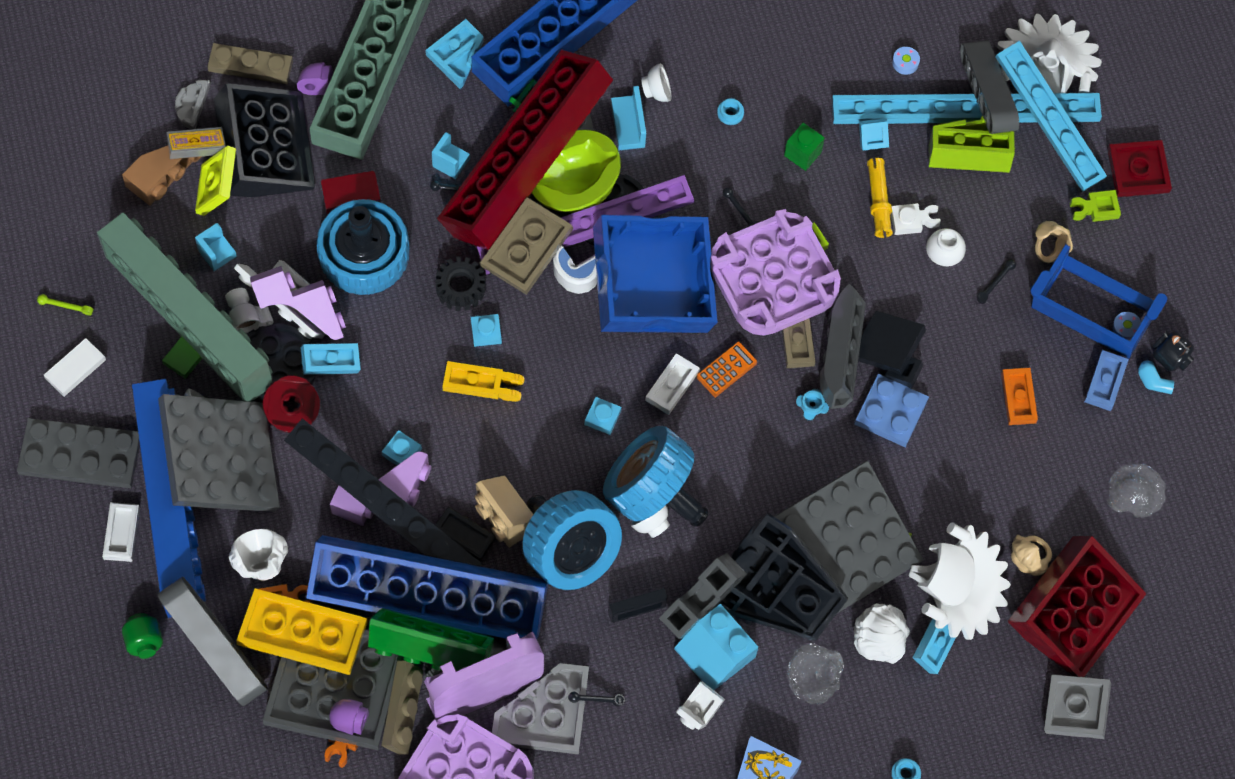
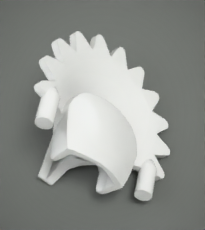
[997,14,1102,93]
[908,523,1011,640]

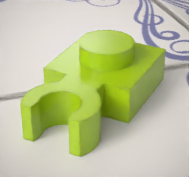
[1070,190,1121,222]

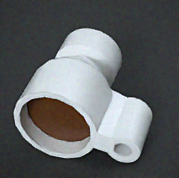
[225,288,274,333]

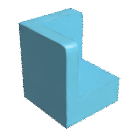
[432,132,470,179]
[195,223,237,271]

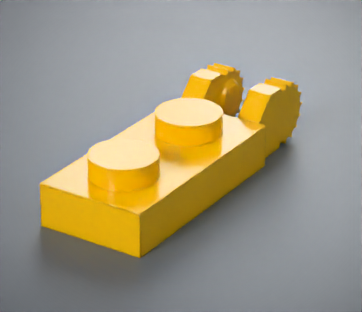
[442,361,524,402]

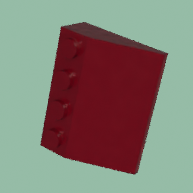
[1008,536,1146,677]

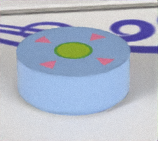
[892,47,920,75]
[1112,312,1141,341]

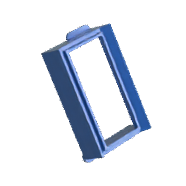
[1031,244,1167,359]

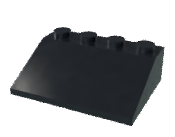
[214,83,315,197]

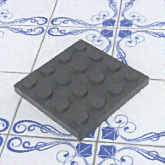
[158,394,280,512]
[774,461,924,613]
[263,630,404,750]

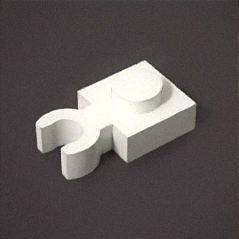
[891,203,941,235]

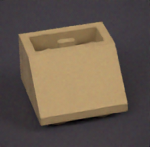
[475,476,533,548]

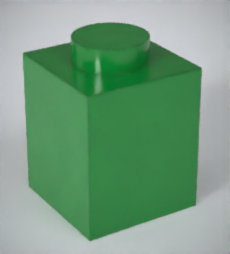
[784,123,825,171]

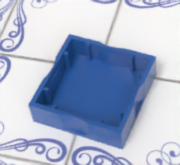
[593,215,717,333]

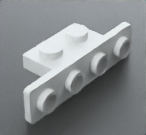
[234,260,326,339]

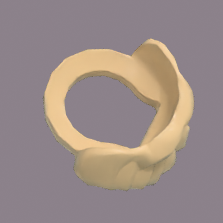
[1035,221,1073,263]
[1011,535,1052,576]

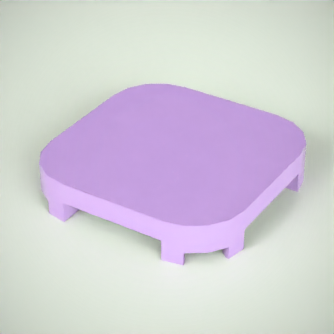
[710,209,841,336]
[424,632,544,720]
[398,714,534,779]

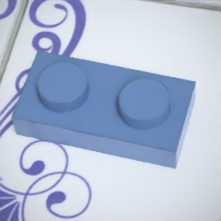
[1084,350,1129,411]

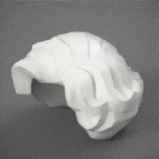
[229,529,288,581]
[854,604,910,664]

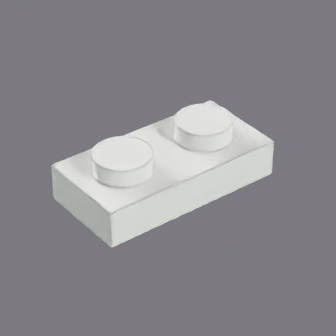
[645,354,700,415]

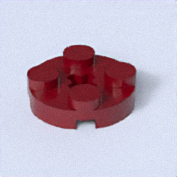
[263,376,320,433]

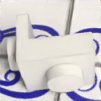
[676,681,725,730]

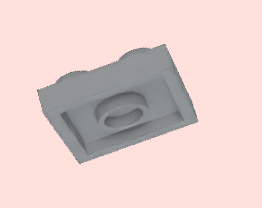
[1044,675,1111,739]

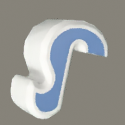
[553,246,597,294]

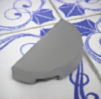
[175,80,211,130]

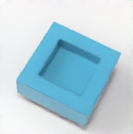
[859,118,889,150]
[471,314,502,347]
[584,397,622,435]
[382,430,422,466]

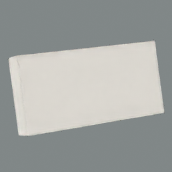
[44,338,106,397]
[102,502,140,562]

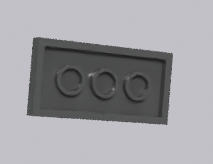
[17,418,140,488]

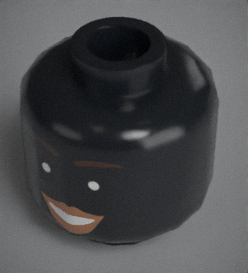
[1152,331,1194,372]

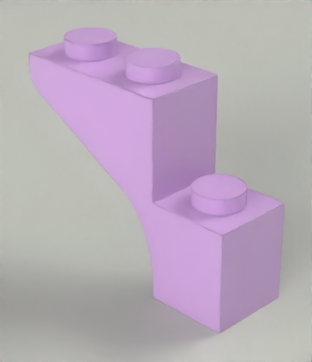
[250,266,346,340]
[330,452,431,526]

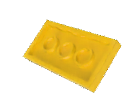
[236,588,367,675]

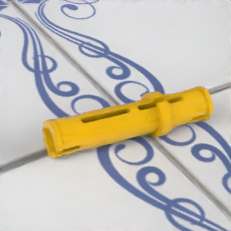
[867,158,893,238]

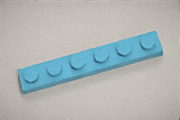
[995,41,1107,192]

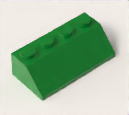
[368,608,494,671]

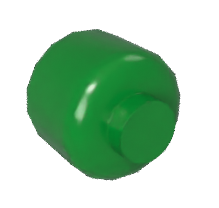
[122,613,163,659]

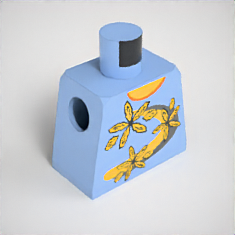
[737,736,801,779]

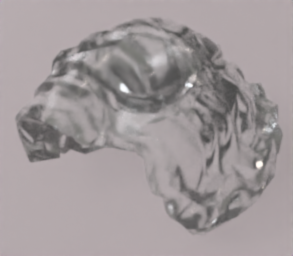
[1107,464,1166,518]
[786,644,844,704]

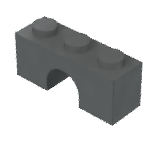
[659,554,747,639]

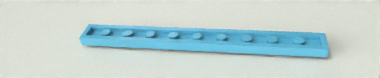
[832,93,1102,124]

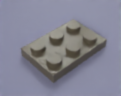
[480,198,573,295]

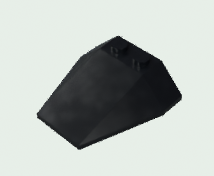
[716,512,848,641]

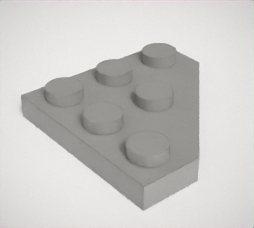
[492,663,589,754]

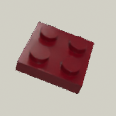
[1108,140,1172,197]

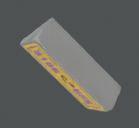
[166,127,226,159]

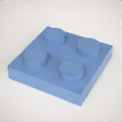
[855,374,929,448]

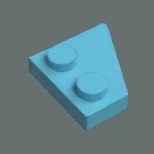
[426,19,484,89]

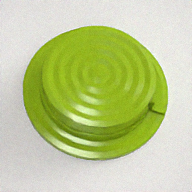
[532,130,621,213]

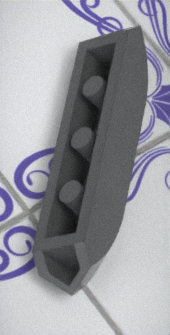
[819,284,866,409]

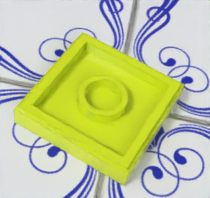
[195,146,236,216]

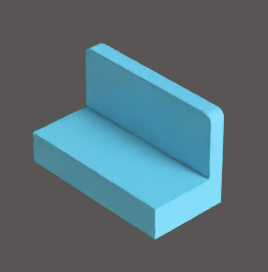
[611,86,646,151]

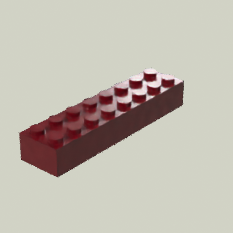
[437,50,613,250]

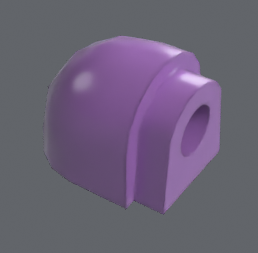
[297,62,333,95]
[329,699,369,735]

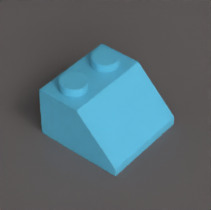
[674,604,758,690]

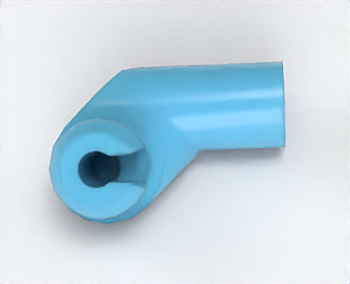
[1138,360,1174,394]

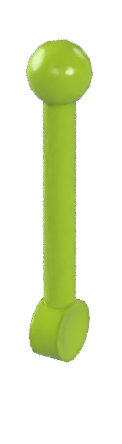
[37,294,94,316]

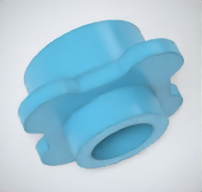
[796,389,829,420]

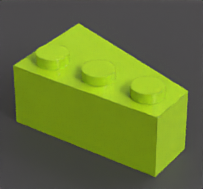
[929,116,1015,173]

